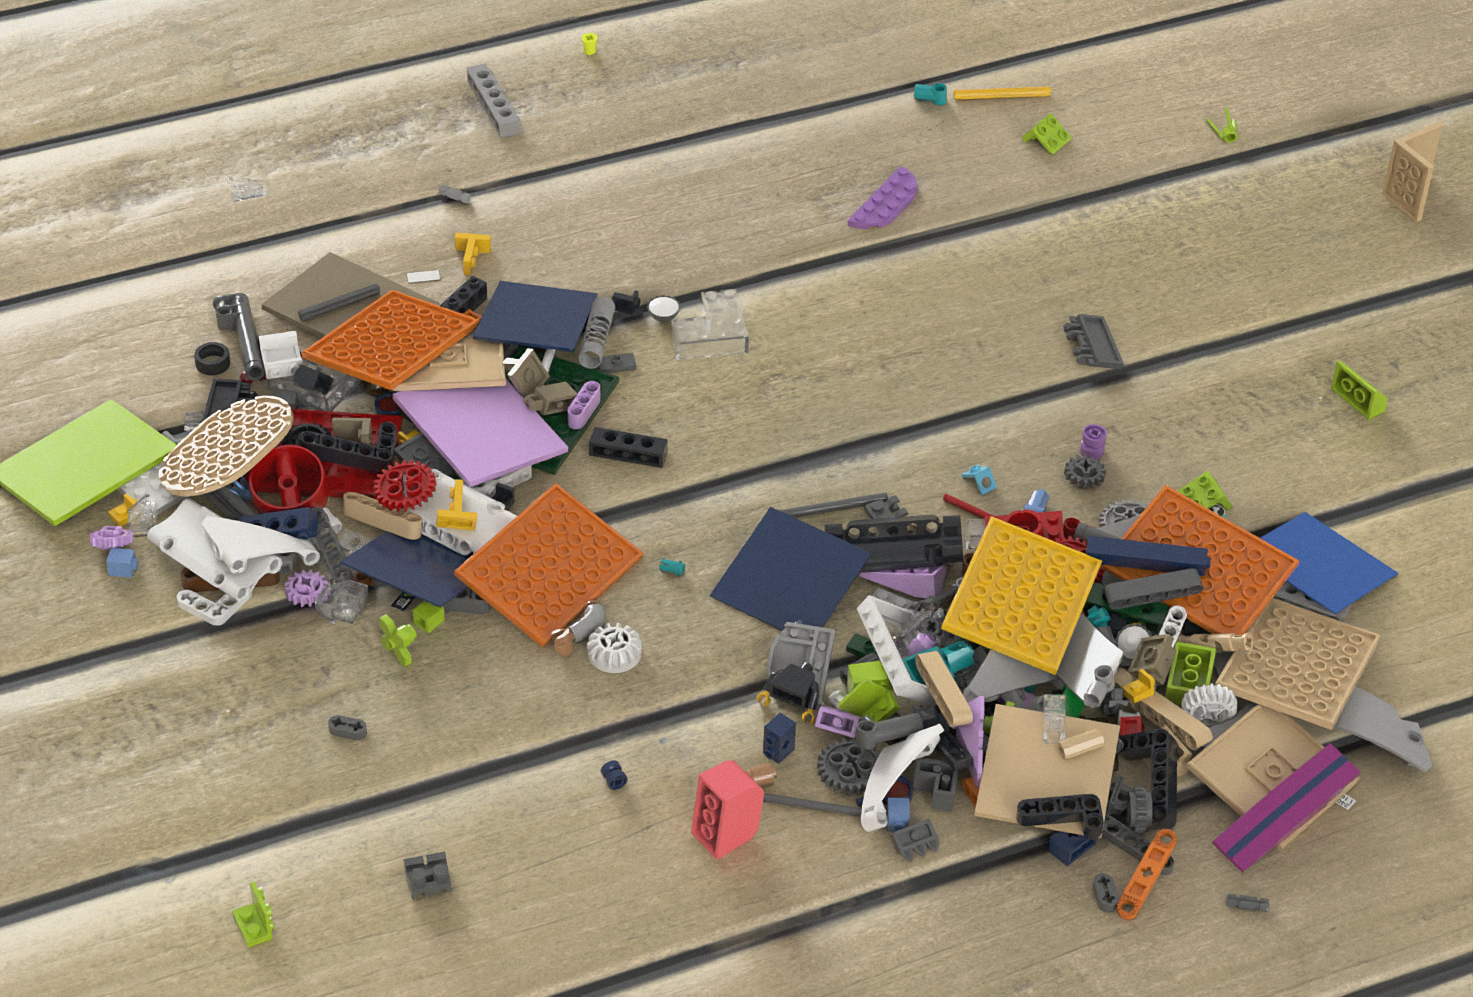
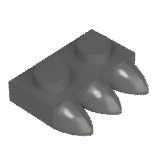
[890,818,939,862]

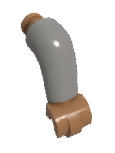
[551,600,606,657]

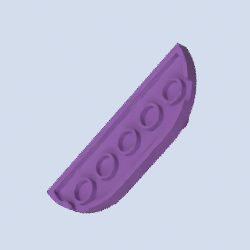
[848,166,917,229]

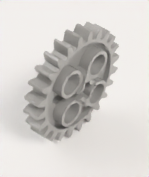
[1099,499,1147,527]

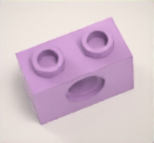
[815,706,864,738]

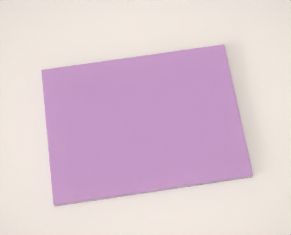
[393,379,568,487]

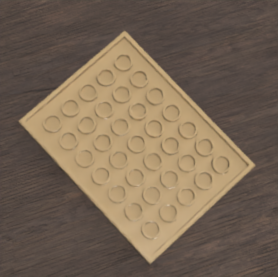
[1215,598,1381,730]

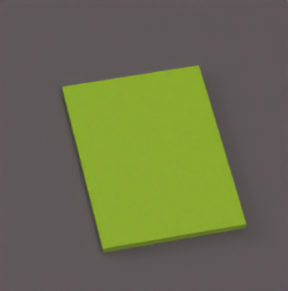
[0,399,177,526]

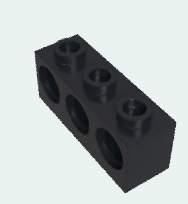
[440,276,487,314]

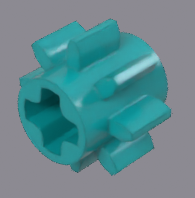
[1086,606,1111,628]

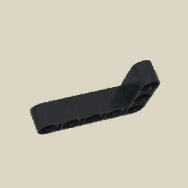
[298,422,397,474]
[1116,729,1177,830]

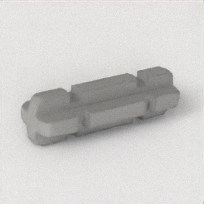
[439,185,471,204]

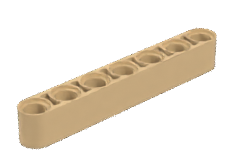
[1114,668,1213,750]

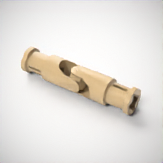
[1175,633,1254,652]

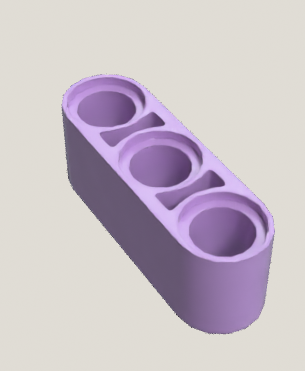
[568,381,600,429]

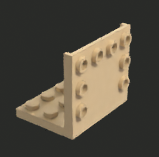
[1382,121,1446,222]

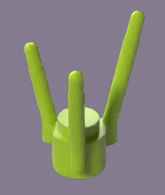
[1206,107,1238,143]

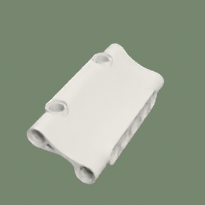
[401,462,517,555]
[147,498,282,602]

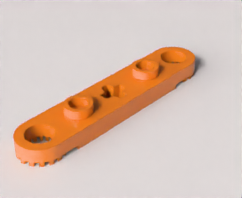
[1117,829,1177,920]

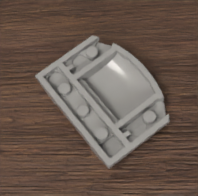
[767,622,835,706]

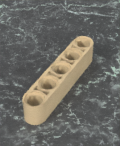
[343,492,422,539]
[915,651,973,727]

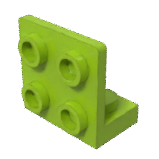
[1021,113,1072,155]
[1178,470,1233,511]
[838,679,900,722]
[232,881,275,948]

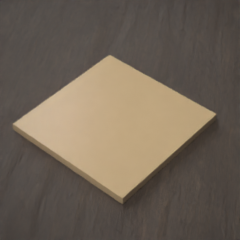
[393,328,506,391]
[974,704,1120,838]
[1186,704,1360,851]

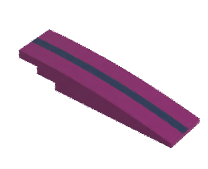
[1212,743,1361,873]

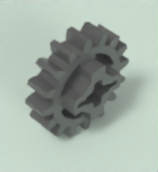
[1064,454,1106,489]

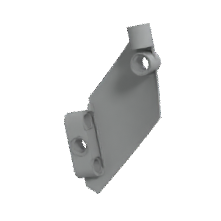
[1333,686,1433,772]

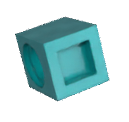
[940,640,975,673]

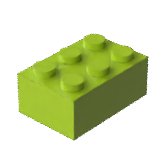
[1165,641,1216,706]

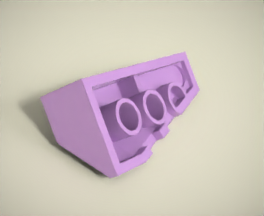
[859,564,947,600]
[952,696,984,787]

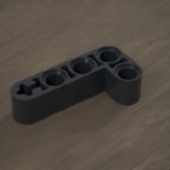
[1016,794,1104,840]

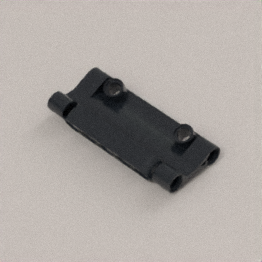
[825,515,964,572]

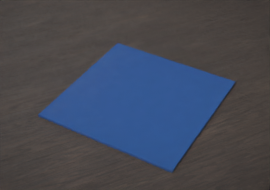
[1260,512,1398,614]

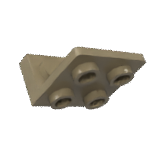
[332,418,373,445]

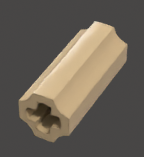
[1058,728,1104,760]

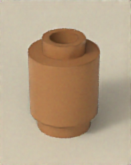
[745,762,777,786]

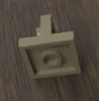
[502,349,550,398]
[1128,634,1177,686]

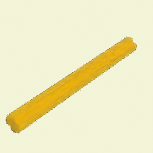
[953,87,1051,100]

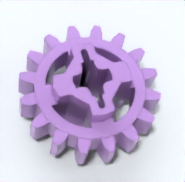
[90,526,133,550]
[285,569,328,607]

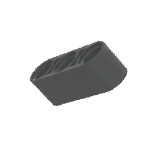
[443,587,490,615]

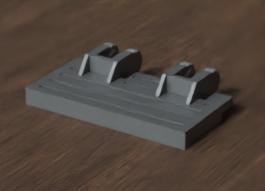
[1063,314,1124,369]

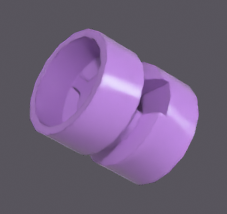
[1080,424,1107,460]

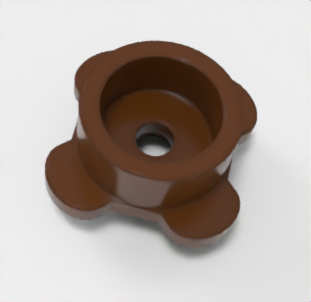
[351,571,374,590]

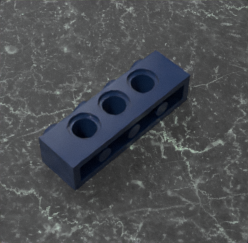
[239,507,319,540]

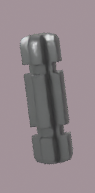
[1226,894,1269,912]

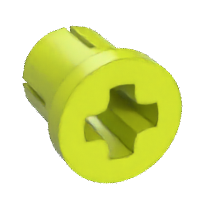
[581,33,598,55]

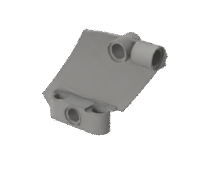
[1056,613,1124,708]

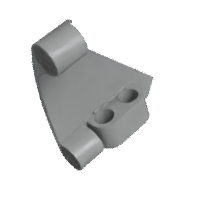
[962,649,1061,703]

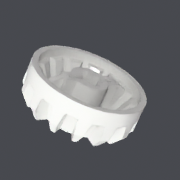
[587,623,642,673]

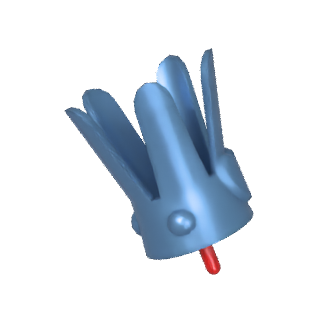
[227,476,252,502]

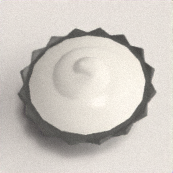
[646,295,681,322]
[1115,623,1152,662]

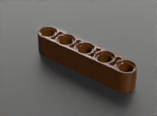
[181,567,280,592]

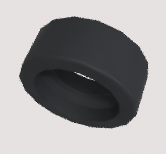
[194,342,230,375]

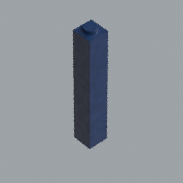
[1086,536,1211,576]

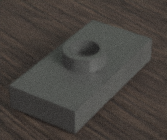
[598,353,636,373]

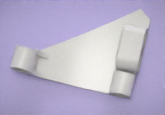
[201,516,320,574]
[861,724,944,832]

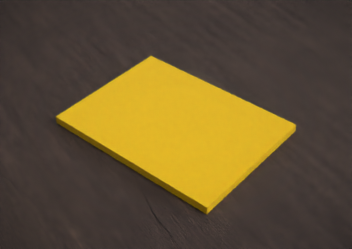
[941,516,1102,675]

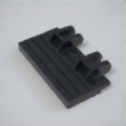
[201,378,258,423]

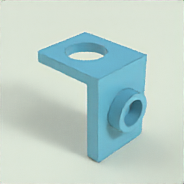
[961,465,997,495]

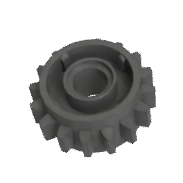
[1126,786,1152,833]

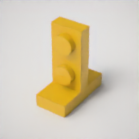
[455,233,491,275]
[436,479,477,531]

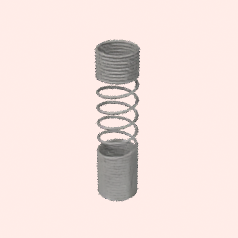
[578,297,615,369]

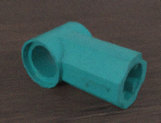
[914,83,947,105]

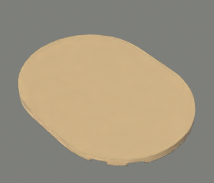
[159,396,294,496]

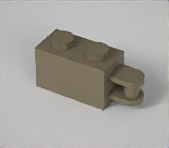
[523,382,577,415]

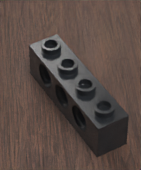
[589,427,668,468]

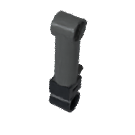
[856,704,952,749]

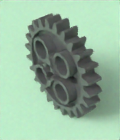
[817,737,881,796]

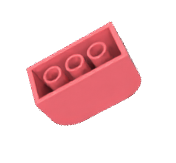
[691,760,764,859]

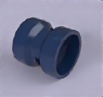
[600,760,628,790]

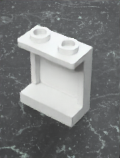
[259,331,303,379]

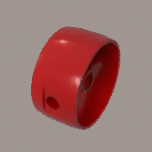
[249,445,329,515]

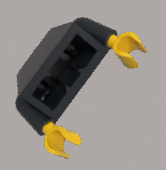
[756,662,819,725]

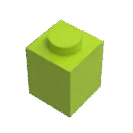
[413,601,445,633]

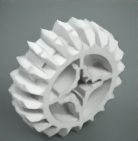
[1181,683,1237,727]

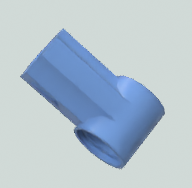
[1024,489,1049,513]

